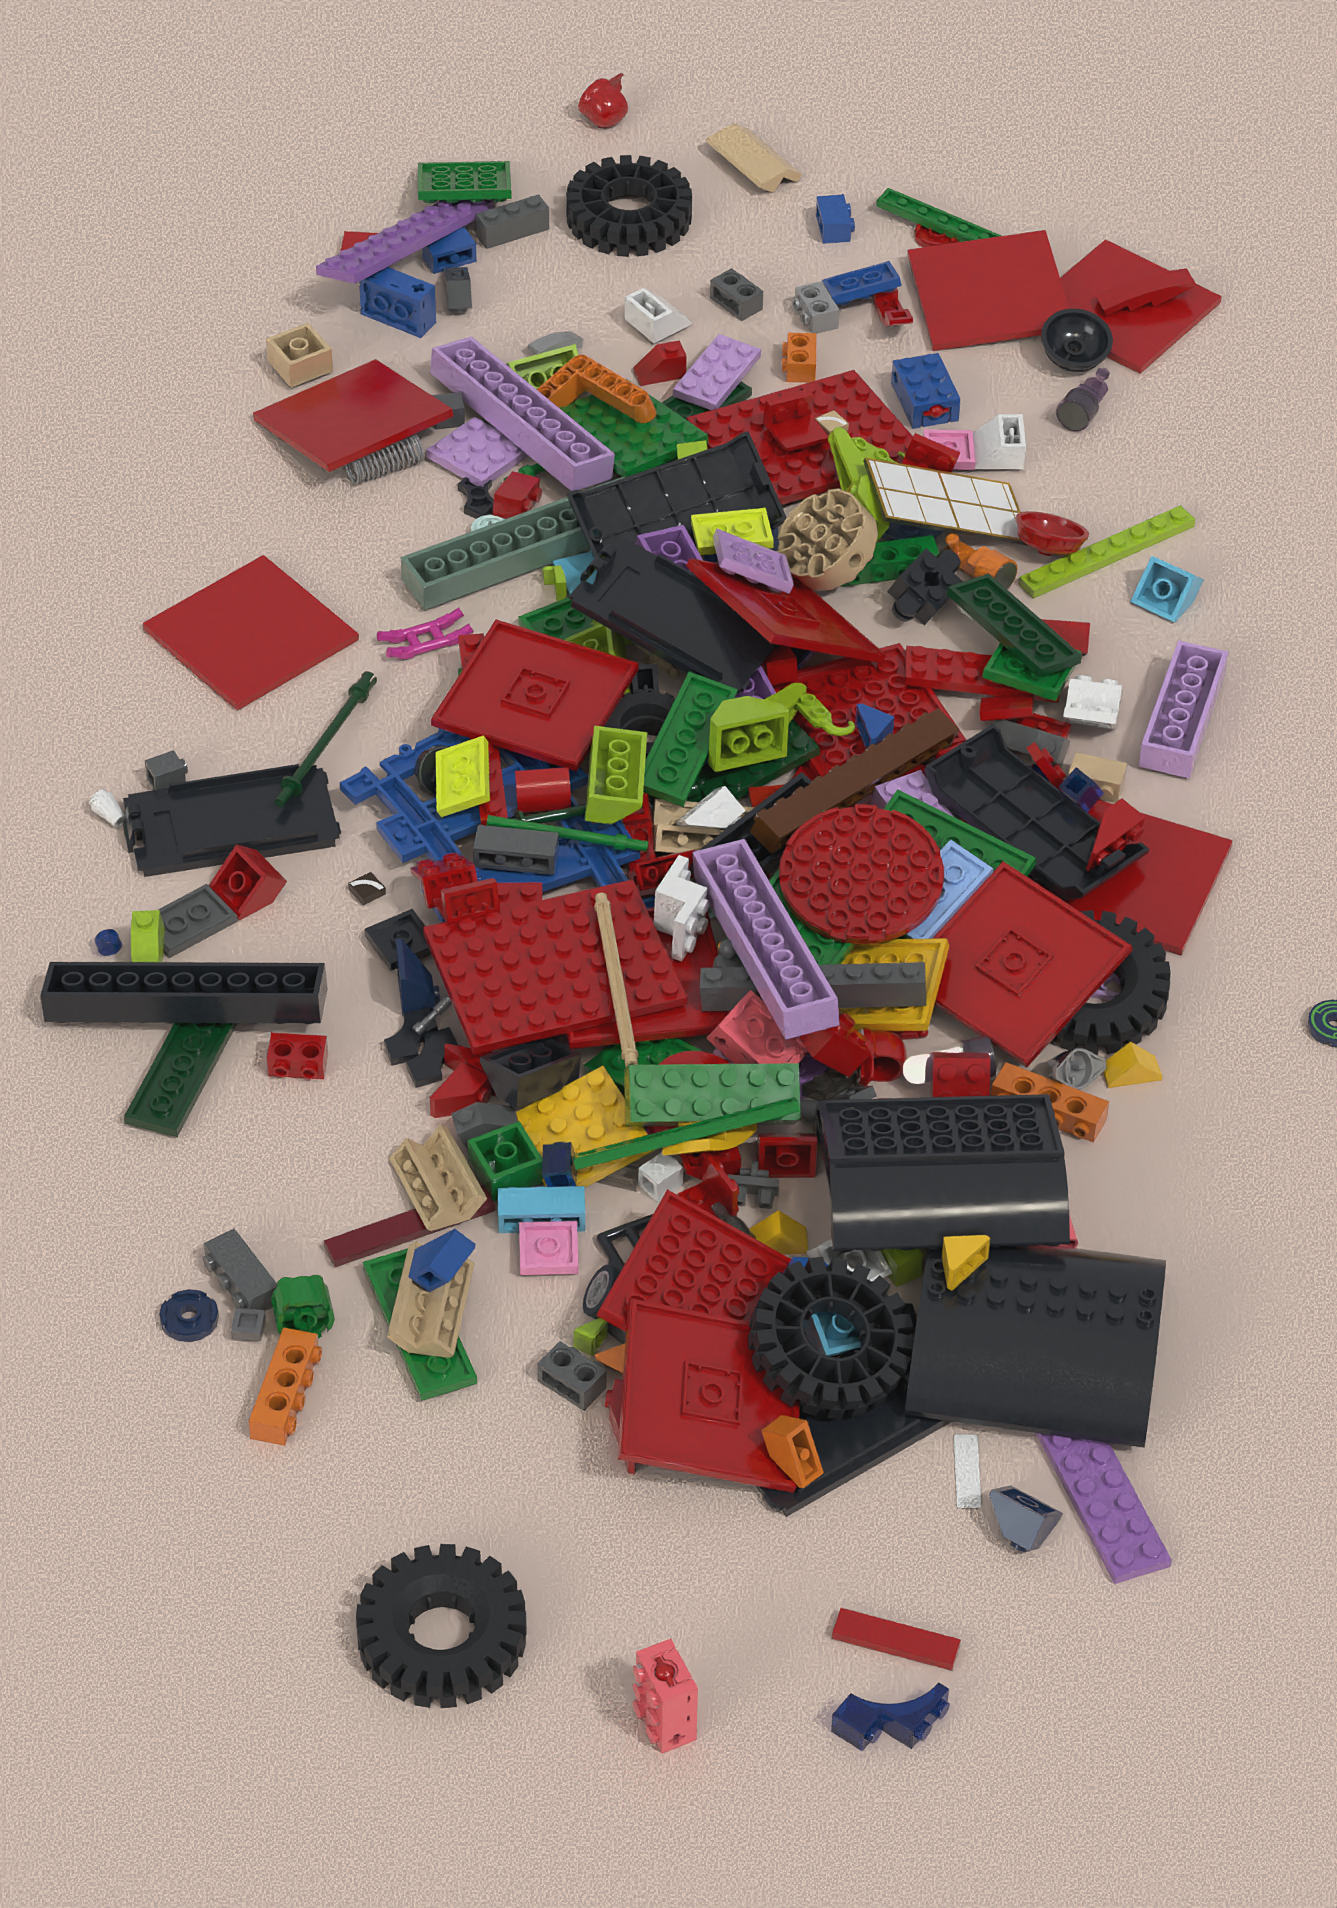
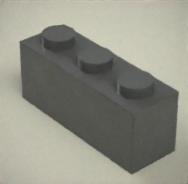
[476,194,549,249]
[473,825,559,875]
[203,1228,277,1311]

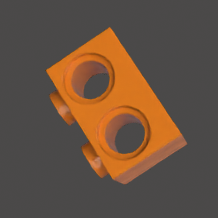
[782,332,817,383]

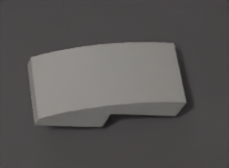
[528,331,583,355]

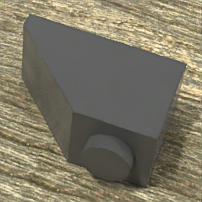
[451,1102,519,1150]

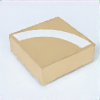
[815,411,849,436]

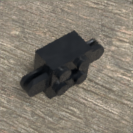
[887,548,964,626]

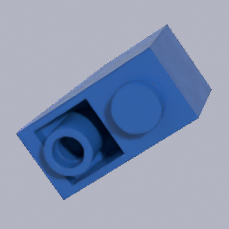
[408,1229,476,1292]

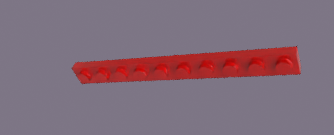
[458,633,508,826]

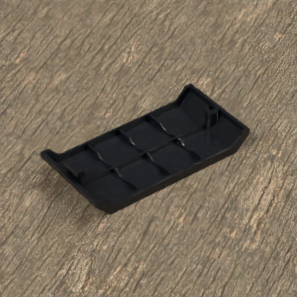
[566,431,787,559]
[924,724,1149,900]

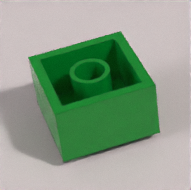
[468,1121,544,1202]

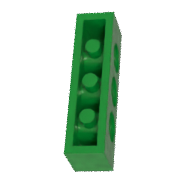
[841,535,939,587]

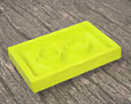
[691,508,774,555]
[436,735,490,817]

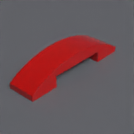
[872,288,913,327]
[623,793,658,897]

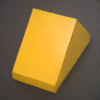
[1102,1042,1163,1088]
[749,1210,808,1254]
[942,1235,990,1291]

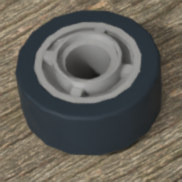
[583,1264,621,1323]

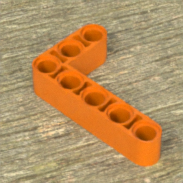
[537,355,657,423]

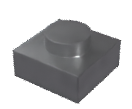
[231,1308,265,1341]

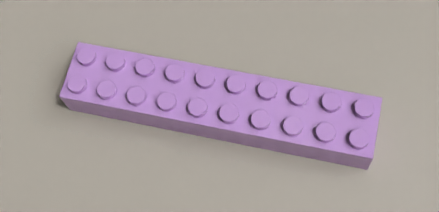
[430,336,615,491]
[692,839,839,1040]

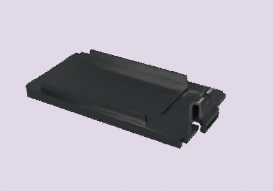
[569,538,780,694]
[123,764,341,877]
[756,1349,952,1517]

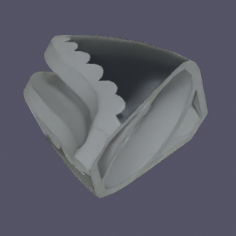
[1048,1048,1106,1090]

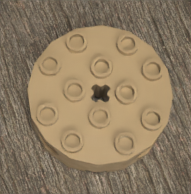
[776,489,878,591]

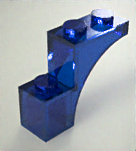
[831,1682,950,1751]

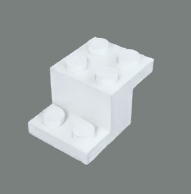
[1063,675,1122,730]
[654,855,709,962]

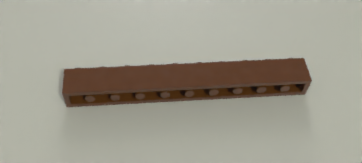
[750,708,960,854]

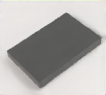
[158,884,238,958]

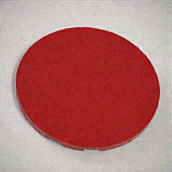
[779,804,944,944]

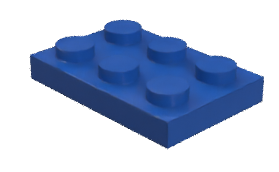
[822,261,902,305]

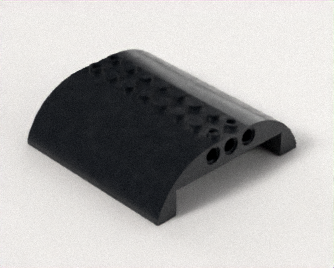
[905,1245,1166,1448]

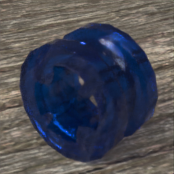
[95,929,122,956]

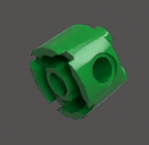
[271,1275,335,1338]

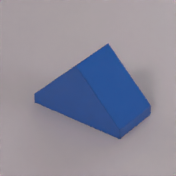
[855,703,894,748]

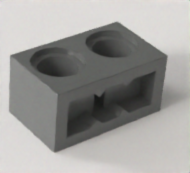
[710,268,763,321]
[537,1341,607,1411]

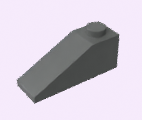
[444,267,472,313]
[994,719,1070,766]

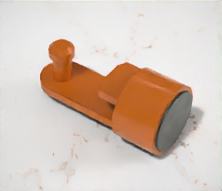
[943,533,1018,589]

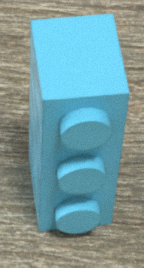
[498,1186,585,1233]

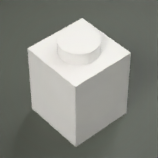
[638,1152,684,1203]

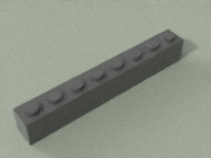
[700,962,926,1011]

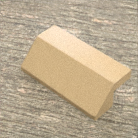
[706,123,802,193]
[652,799,755,853]
[389,1125,487,1231]
[387,1241,475,1358]

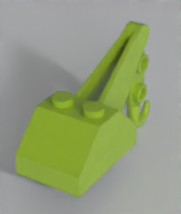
[828,427,905,543]
[708,683,855,772]

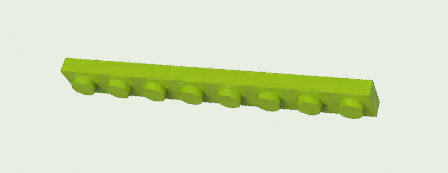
[1019,505,1196,599]

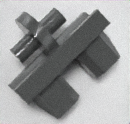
[727,1161,779,1209]

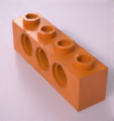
[991,1062,1109,1143]
[249,1327,322,1446]

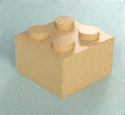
[266,323,333,388]

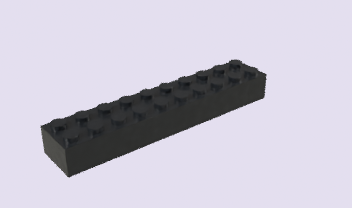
[40,962,328,1024]

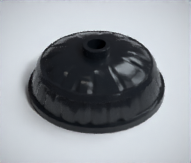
[1041,309,1113,372]

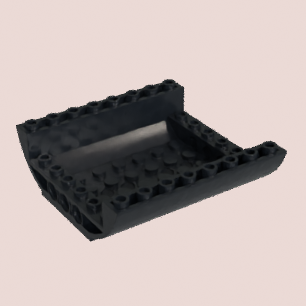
[813,1094,1070,1252]

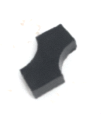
[458,477,494,519]
[384,1007,438,1066]
[406,1027,458,1088]

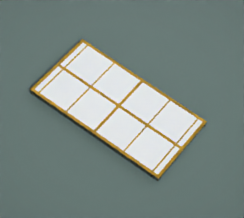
[863,457,1028,546]

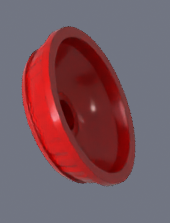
[1015,511,1089,556]

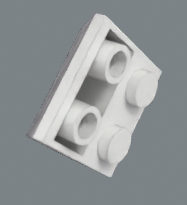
[625,288,691,343]
[973,414,1026,470]

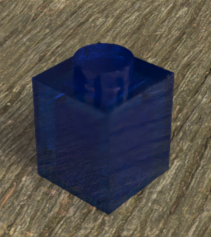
[1059,767,1104,812]
[542,1142,577,1187]

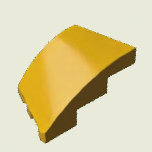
[662,1121,757,1156]

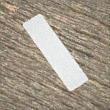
[954,1434,981,1508]

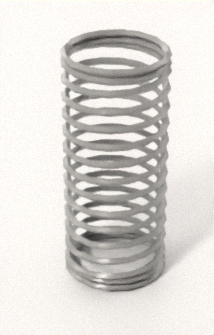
[345,434,424,484]

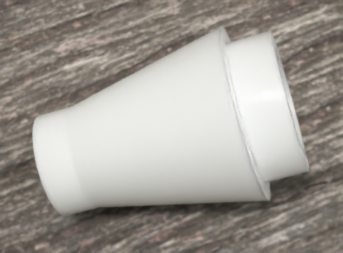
[89,789,125,828]

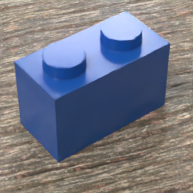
[816,194,855,244]
[422,227,477,274]

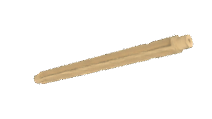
[594,893,638,1067]

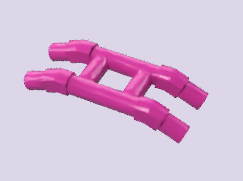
[377,607,474,659]

